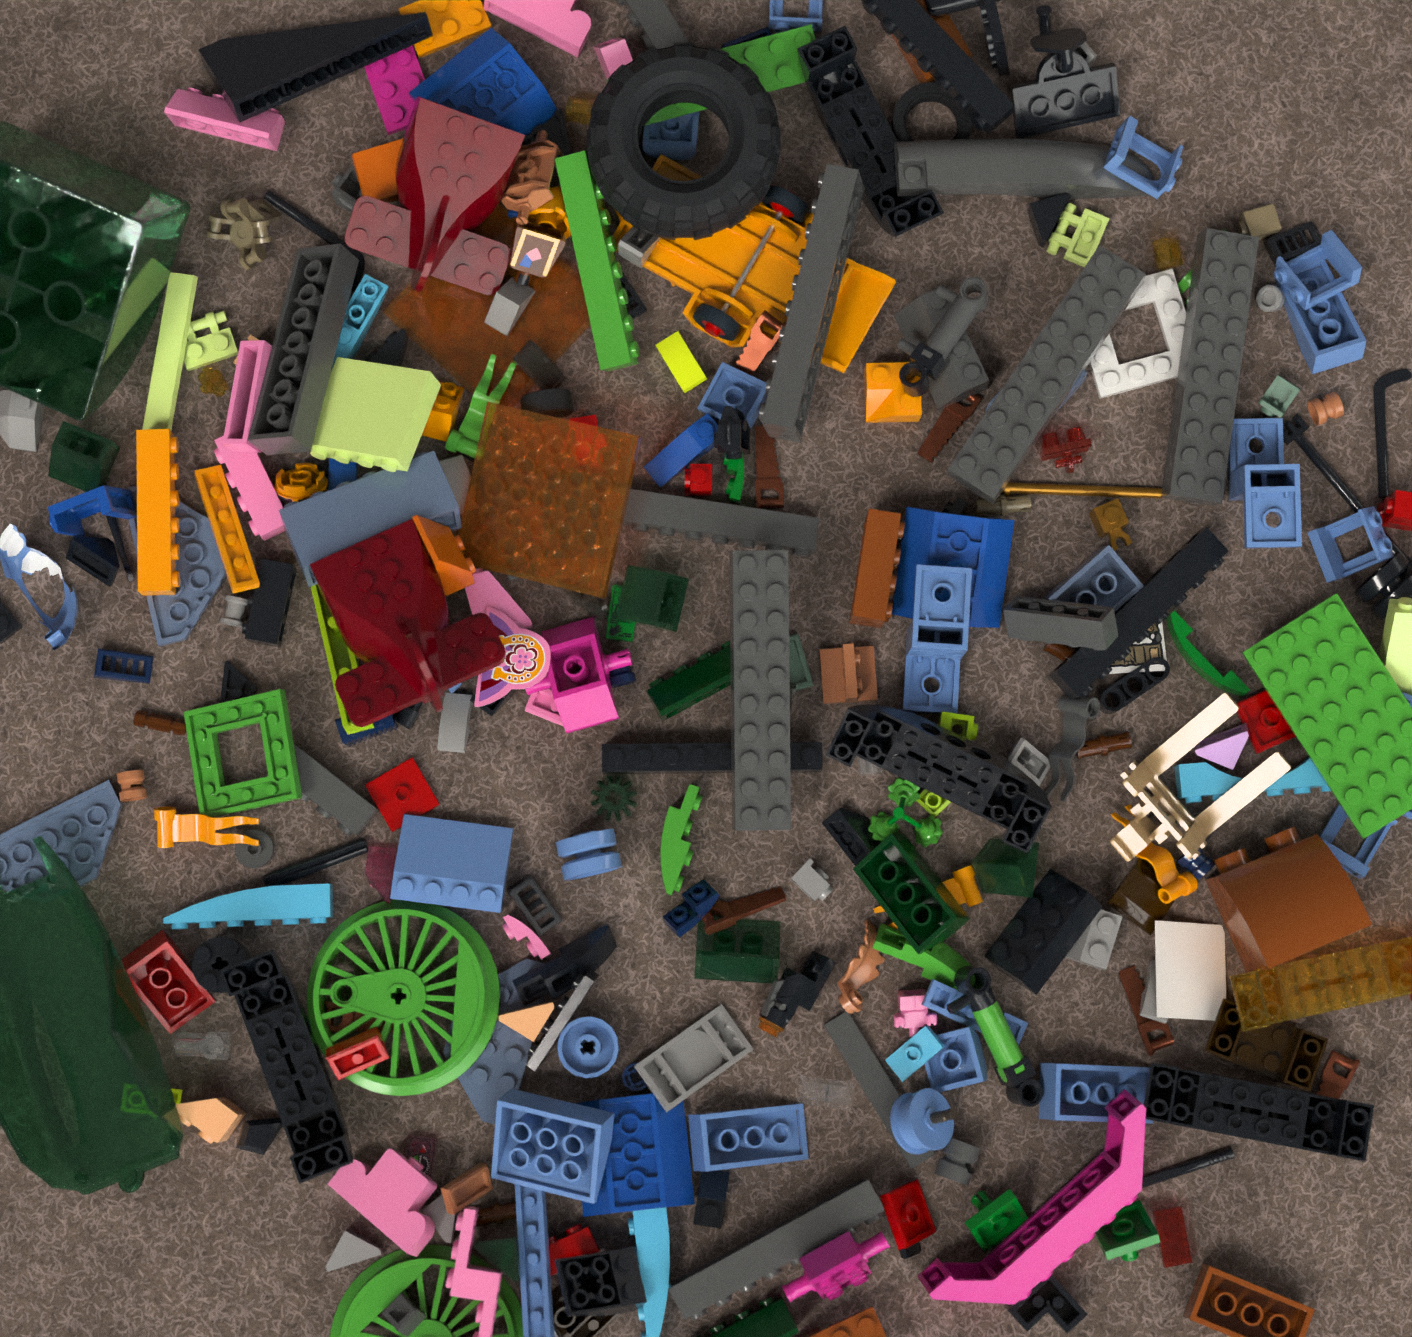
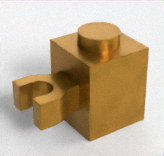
[1089,498,1132,551]

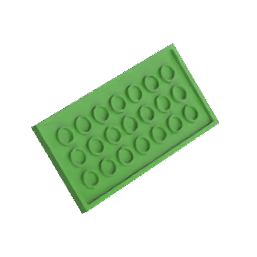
[1242,593,1412,839]

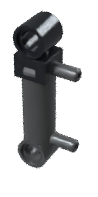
[897,277,989,397]

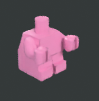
[894,989,937,1037]

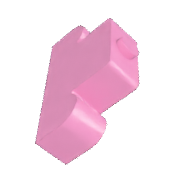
[484,0,591,57]
[222,340,272,453]
[328,1149,437,1257]

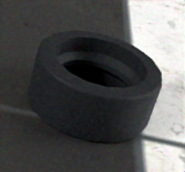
[520,388,574,422]

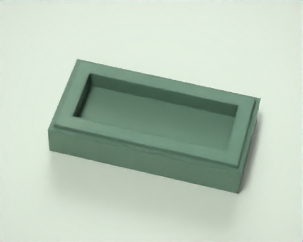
[789,633,814,693]

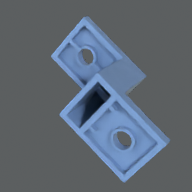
[1228,418,1302,548]
[902,564,972,714]

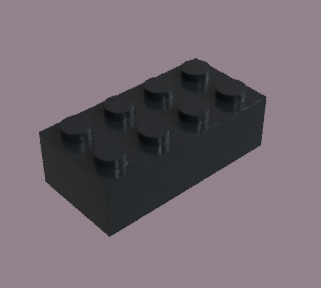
[984,869,1103,995]

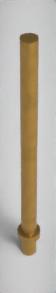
[1002,481,1165,499]

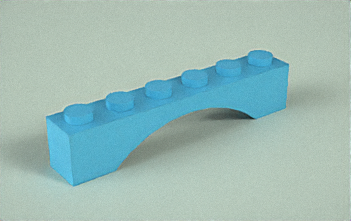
[1174,756,1331,804]

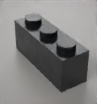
[242,559,297,648]

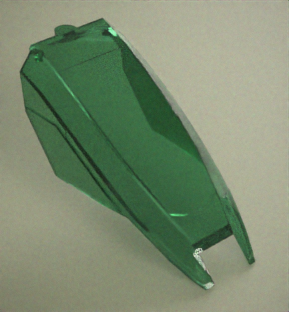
[0,836,184,1195]

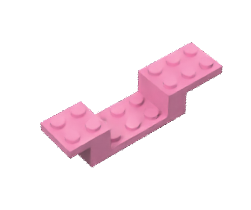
[446,1206,503,1337]

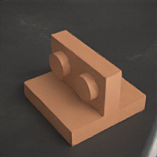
[819,643,878,704]

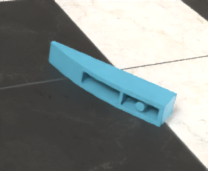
[331,274,389,371]
[163,883,334,929]
[628,1207,670,1337]

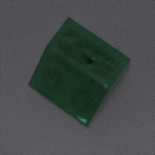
[48,421,120,492]
[615,565,689,632]

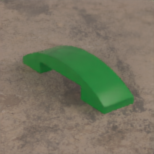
[1166,610,1250,696]

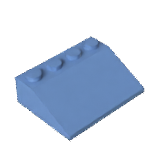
[390,814,513,913]
[491,1089,614,1204]

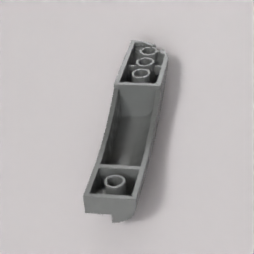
[894,139,1155,200]

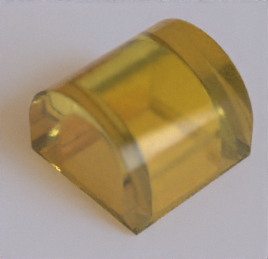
[566,95,595,125]
[1152,237,1183,270]

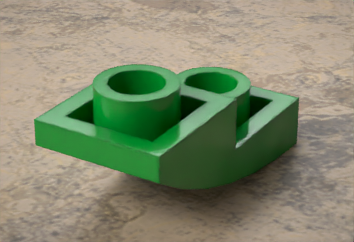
[723,455,744,505]

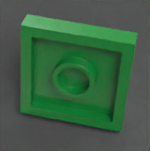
[964,1189,1028,1253]
[1095,1200,1160,1262]

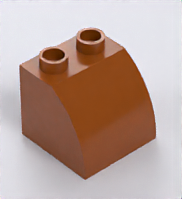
[1205,826,1373,971]

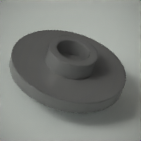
[235,830,274,868]

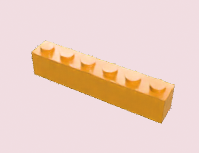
[136,429,180,596]

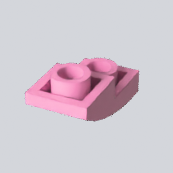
[502,915,551,960]

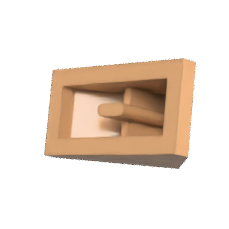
[497,1001,554,1042]

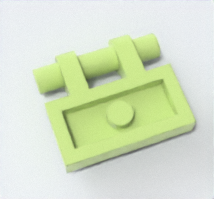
[1047,203,1110,267]
[184,311,239,371]

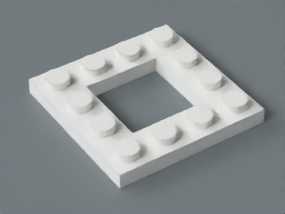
[1089,269,1186,399]

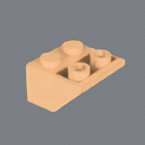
[173,1097,247,1144]

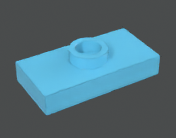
[885,1025,945,1082]

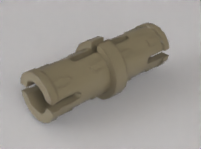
[975,494,1031,517]

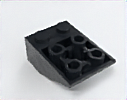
[555,1247,647,1317]

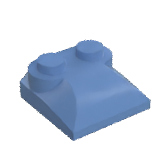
[642,111,699,160]
[697,362,768,428]
[925,1026,987,1092]

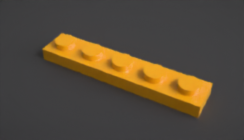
[194,465,260,594]

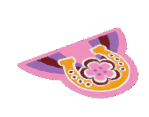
[474,607,551,707]

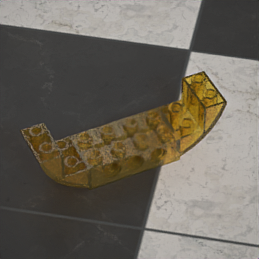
[1230,936,1412,1032]

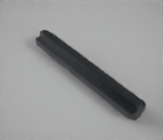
[263,838,369,887]

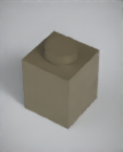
[1236,203,1282,240]

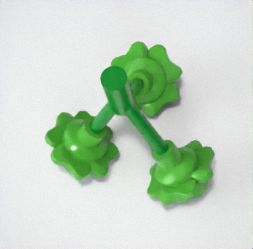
[868,777,943,848]

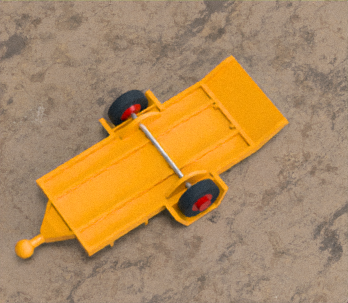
[613,154,896,373]

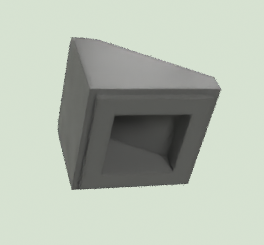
[382,1292,426,1337]

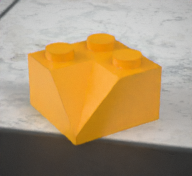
[864,362,922,423]

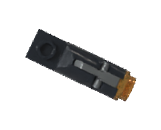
[757,950,836,1038]

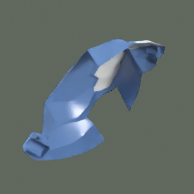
[0,524,78,650]

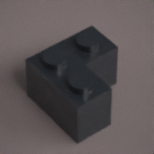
[1004,1275,1088,1334]

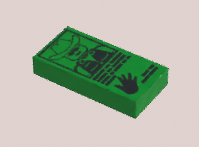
[606,585,640,643]

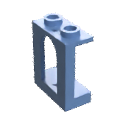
[769,0,823,34]
[1103,115,1184,199]
[1274,230,1362,310]
[1307,506,1394,583]
[1319,804,1398,879]

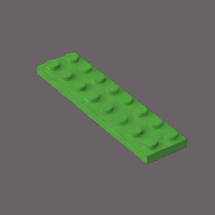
[606,24,815,126]

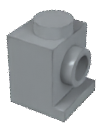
[790,858,833,902]

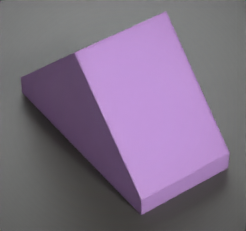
[1194,723,1249,770]

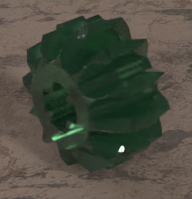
[591,775,637,822]

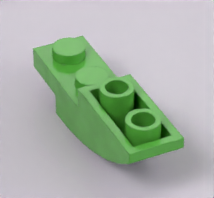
[661,784,703,896]
[872,923,975,992]

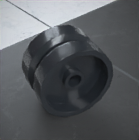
[1354,552,1412,620]

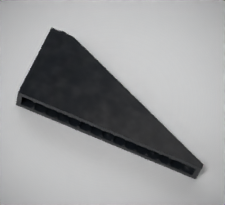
[198,12,433,122]

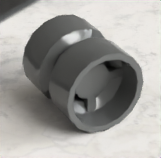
[934,1138,981,1186]

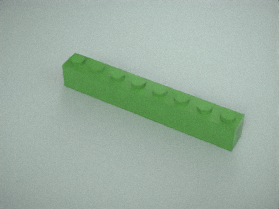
[555,150,640,372]

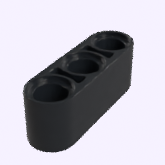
[1098,657,1170,714]

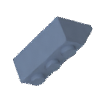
[1042,545,1144,612]

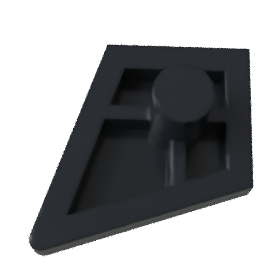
[220,661,257,703]
[236,1118,283,1155]

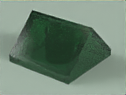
[972,839,1039,898]
[472,1237,520,1283]

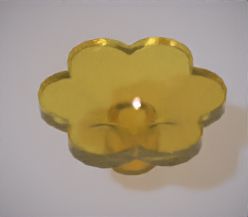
[198,366,228,397]

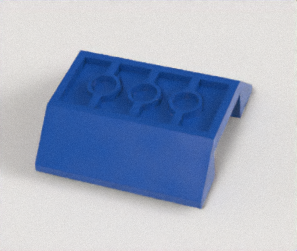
[408,28,557,135]
[892,506,1015,628]
[575,1094,695,1217]

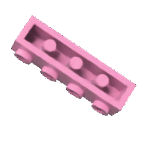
[214,436,285,541]

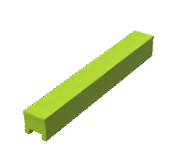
[311,584,374,735]

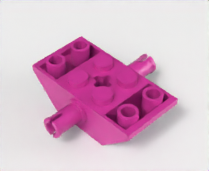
[525,616,633,733]
[782,1231,890,1302]

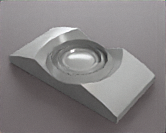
[634,1004,754,1113]

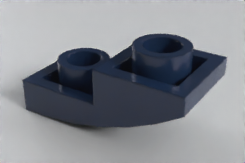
[662,879,719,938]

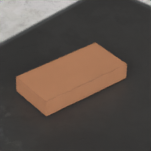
[441,1162,493,1215]

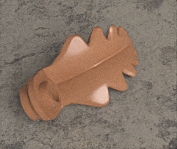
[837,919,885,1014]

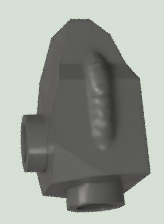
[331,164,363,212]

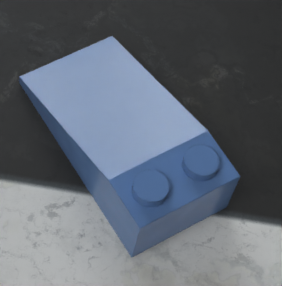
[1273,261,1367,374]
[1039,1063,1153,1124]
[688,1103,809,1172]

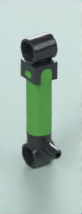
[946,966,1043,1107]

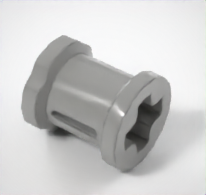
[220,595,248,628]

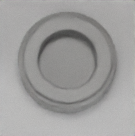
[1256,285,1285,312]

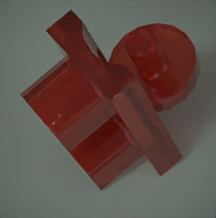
[1040,427,1092,474]

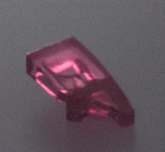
[365,846,397,904]

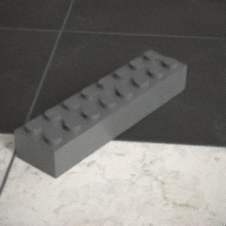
[248,243,359,455]
[668,1176,885,1321]

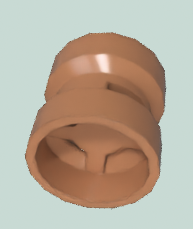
[1307,391,1344,426]
[116,770,148,802]

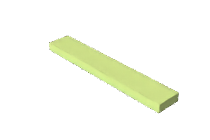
[142,272,198,430]

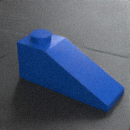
[644,413,718,488]

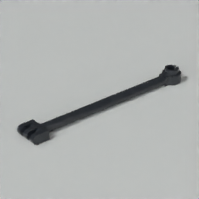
[1283,414,1412,577]

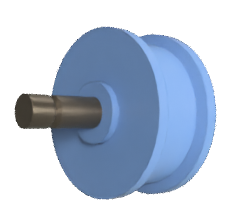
[890,1088,958,1155]

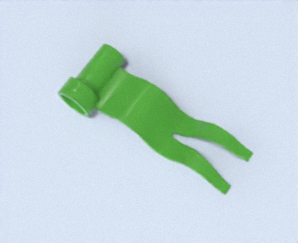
[445,354,516,461]

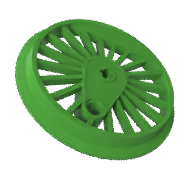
[307,899,500,1096]
[330,1245,524,1337]

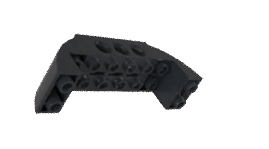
[797,26,944,237]
[826,704,1052,853]
[220,950,353,1184]
[1144,1062,1374,1162]

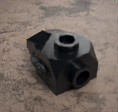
[713,406,751,460]

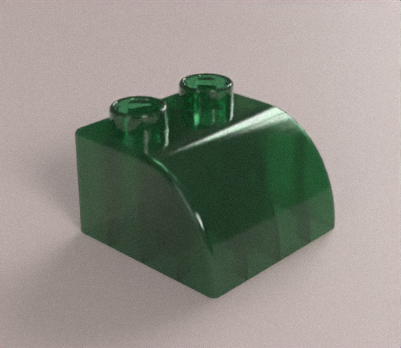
[0,121,191,421]

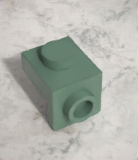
[1259,374,1300,418]

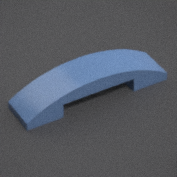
[921,979,1028,1046]

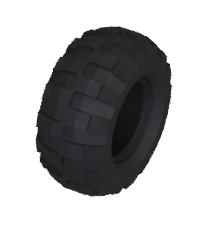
[587,42,781,240]

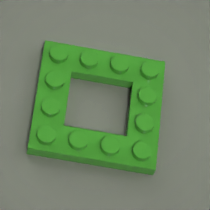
[184,689,302,817]

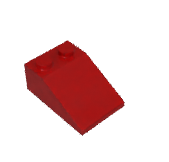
[118,929,216,1034]

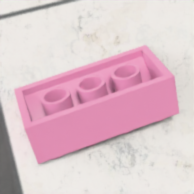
[164,88,285,151]

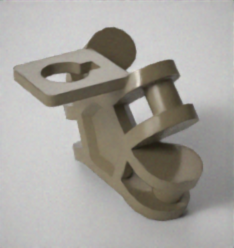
[206,198,281,270]

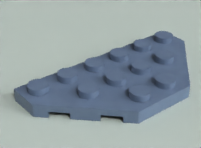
[124,485,227,647]
[0,780,123,904]
[443,959,545,1124]

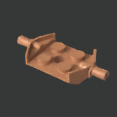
[501,130,564,225]

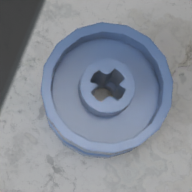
[555,829,622,881]
[557,1016,619,1078]

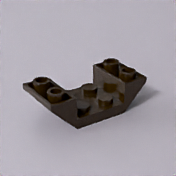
[1204,998,1329,1092]

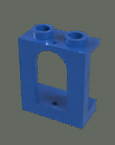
[48,485,137,537]

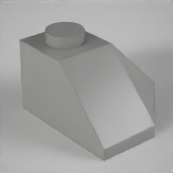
[0,389,46,452]

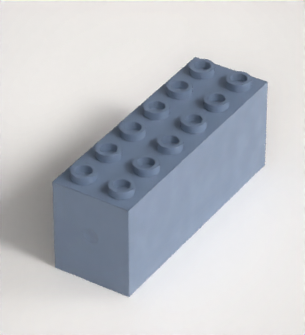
[279,451,462,587]

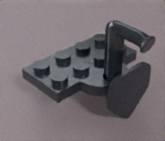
[925,0,1010,76]
[1010,5,1120,139]

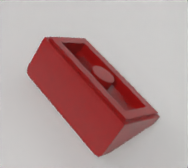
[326,1027,389,1080]

